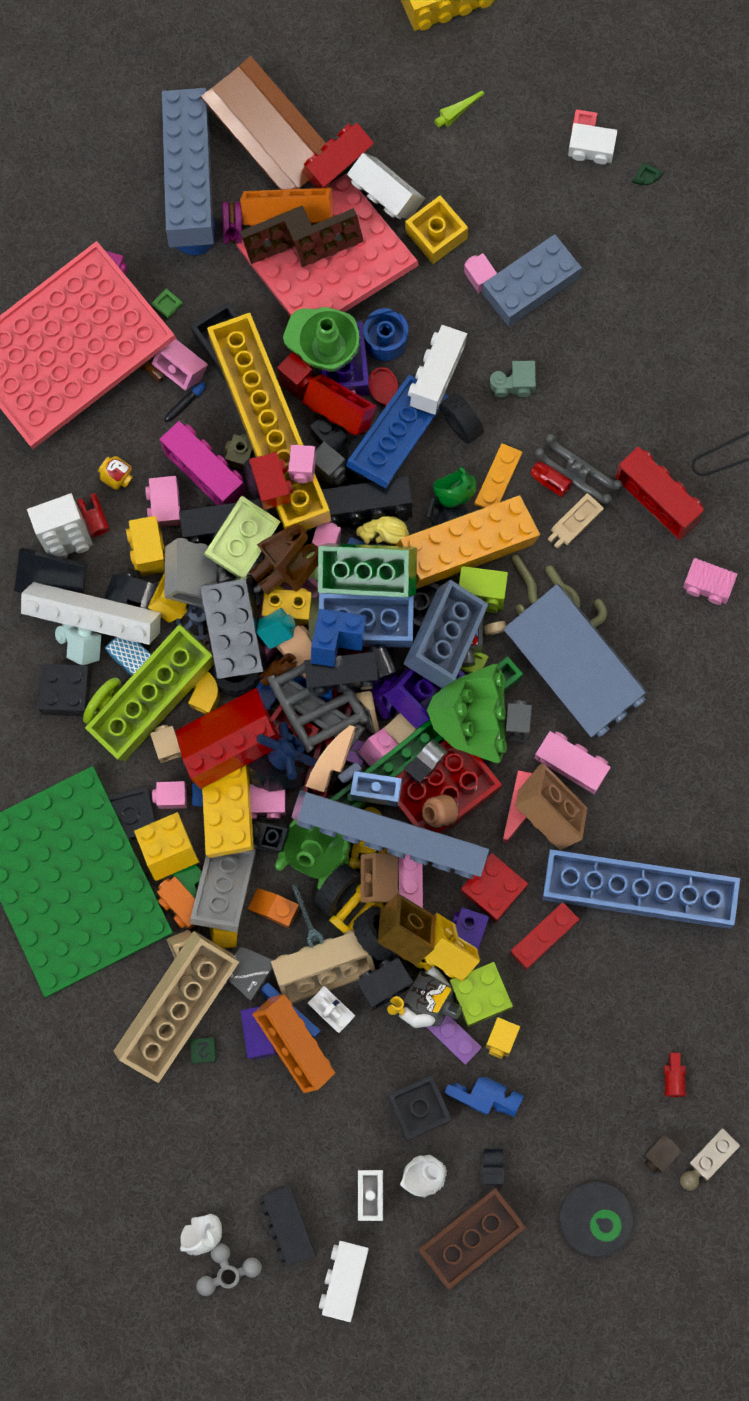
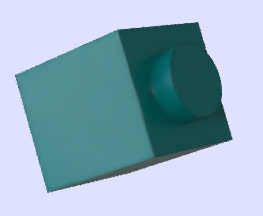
[256,608,295,649]

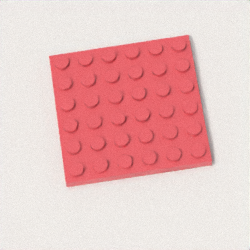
[235,174,419,317]

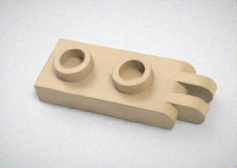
[548,493,604,549]

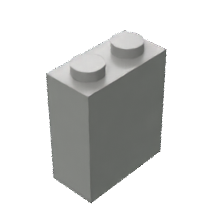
[164,538,217,608]

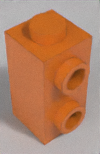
[157,877,195,931]

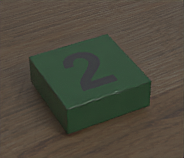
[190,1037,216,1064]

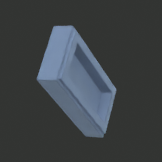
[336,762,362,786]

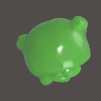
[275,819,351,890]

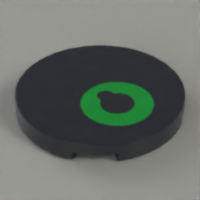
[559,1182,633,1257]

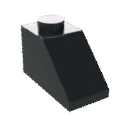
[249,753,305,792]

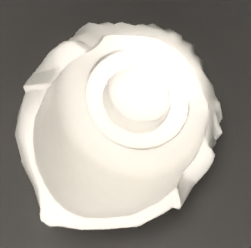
[400,1155,447,1198]
[180,1214,222,1256]

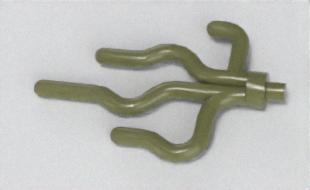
[511,555,607,628]

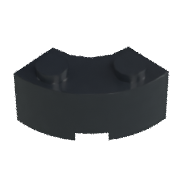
[104,572,159,610]

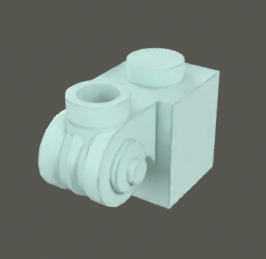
[55,624,101,665]

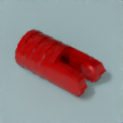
[77,493,110,537]

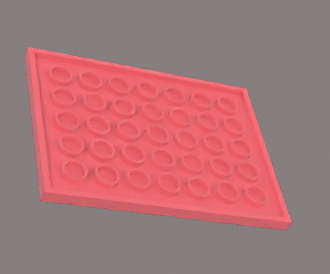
[0,241,176,449]

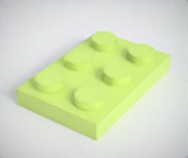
[203,496,281,578]

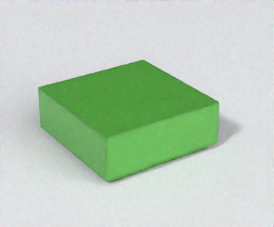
[151,288,183,320]

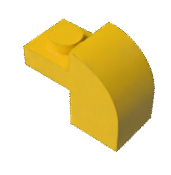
[188,671,220,714]

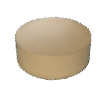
[483,621,506,636]

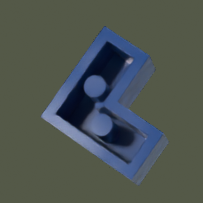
[311,609,366,667]

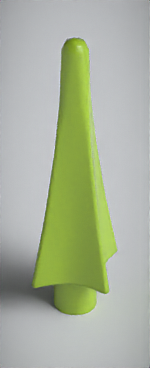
[434,91,484,128]

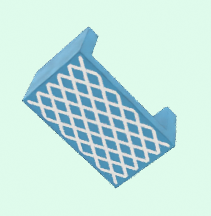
[105,637,151,676]

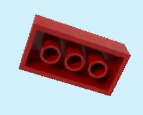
[615,446,704,541]

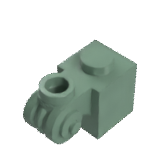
[490,361,536,398]

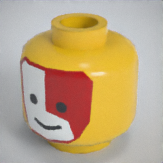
[98,456,133,490]

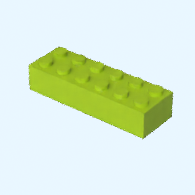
[85,624,215,761]

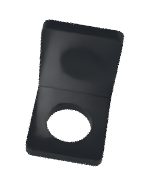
[427,497,468,527]

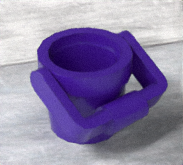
[370,676,399,718]

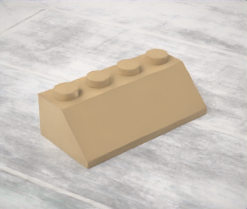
[271,930,376,1004]

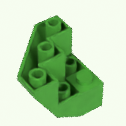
[427,664,507,763]

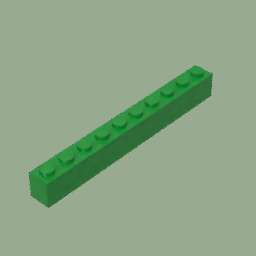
[331,657,523,809]

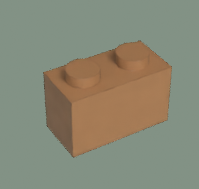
[361,853,399,904]

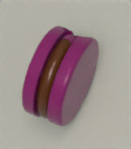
[222,202,242,244]

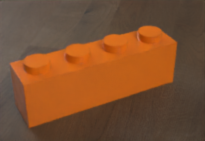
[240,188,334,227]
[252,994,335,1093]

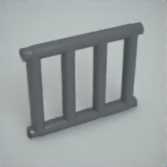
[267,663,369,753]

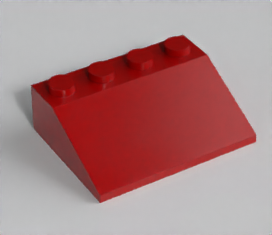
[175,687,280,789]
[395,740,502,834]

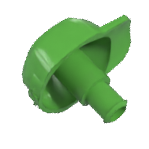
[283,307,360,372]

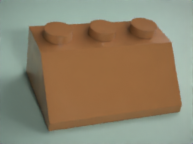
[515,763,588,851]

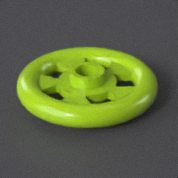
[83,678,121,725]

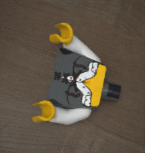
[387,959,462,1028]

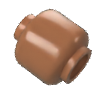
[422,795,458,828]

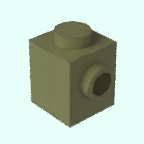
[225,434,255,472]

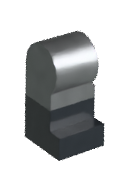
[404,740,448,786]

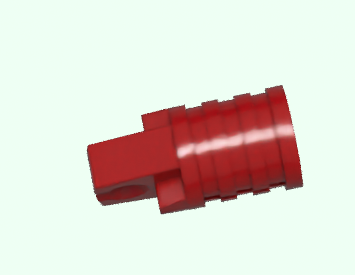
[530,461,573,498]
[664,1053,686,1097]

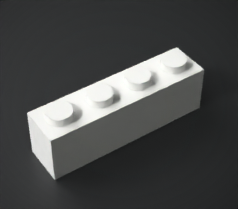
[408,325,467,415]

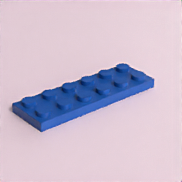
[346,374,448,488]

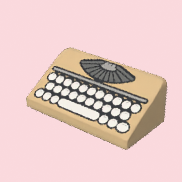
[355,691,379,735]

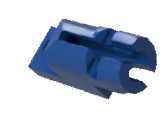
[444,1077,524,1117]

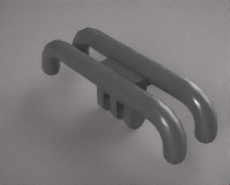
[535,434,622,504]

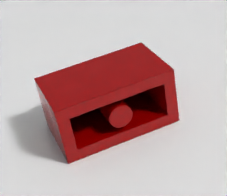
[277,352,314,400]
[249,452,293,510]

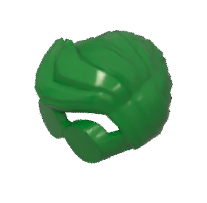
[433,467,477,508]

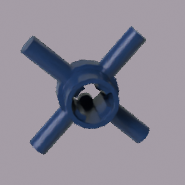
[256,723,318,780]

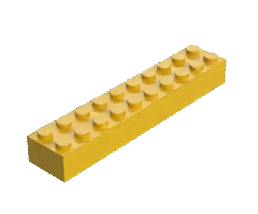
[207,313,331,530]

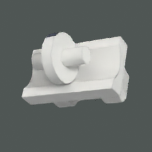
[308,986,355,1033]

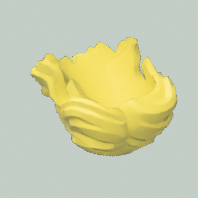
[356,516,409,545]

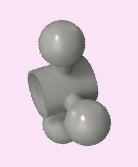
[196,1243,262,1296]

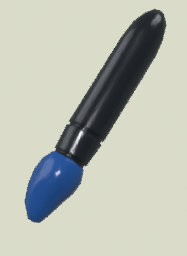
[164,382,205,422]

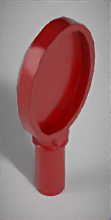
[369,367,398,407]

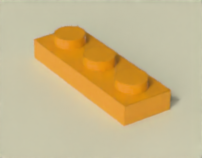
[474,443,522,508]

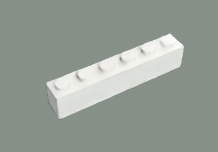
[21,582,161,644]

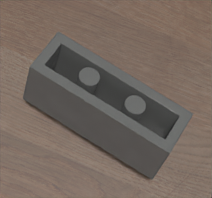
[314,442,347,489]

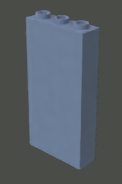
[504,584,648,738]

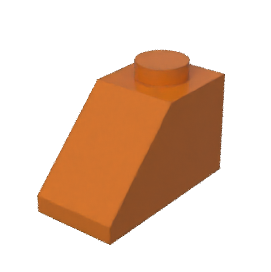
[247,888,300,929]

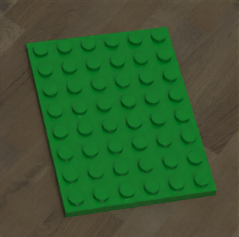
[0,766,174,998]

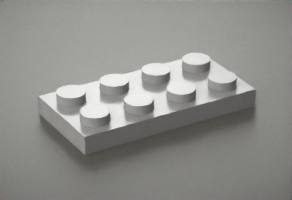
[190,849,256,932]

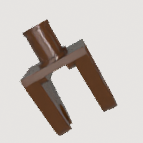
[249,524,318,595]

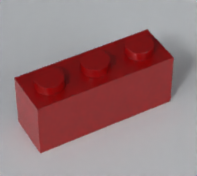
[302,374,377,435]
[510,902,579,971]

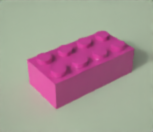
[159,421,246,505]

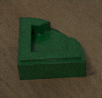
[633,163,663,185]

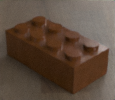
[418,1188,526,1290]

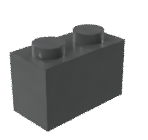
[505,700,532,742]

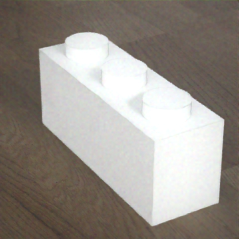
[319,1241,369,1322]

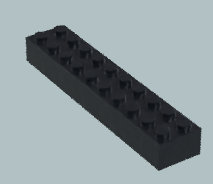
[179,477,412,546]

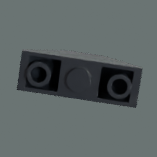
[252,820,290,854]

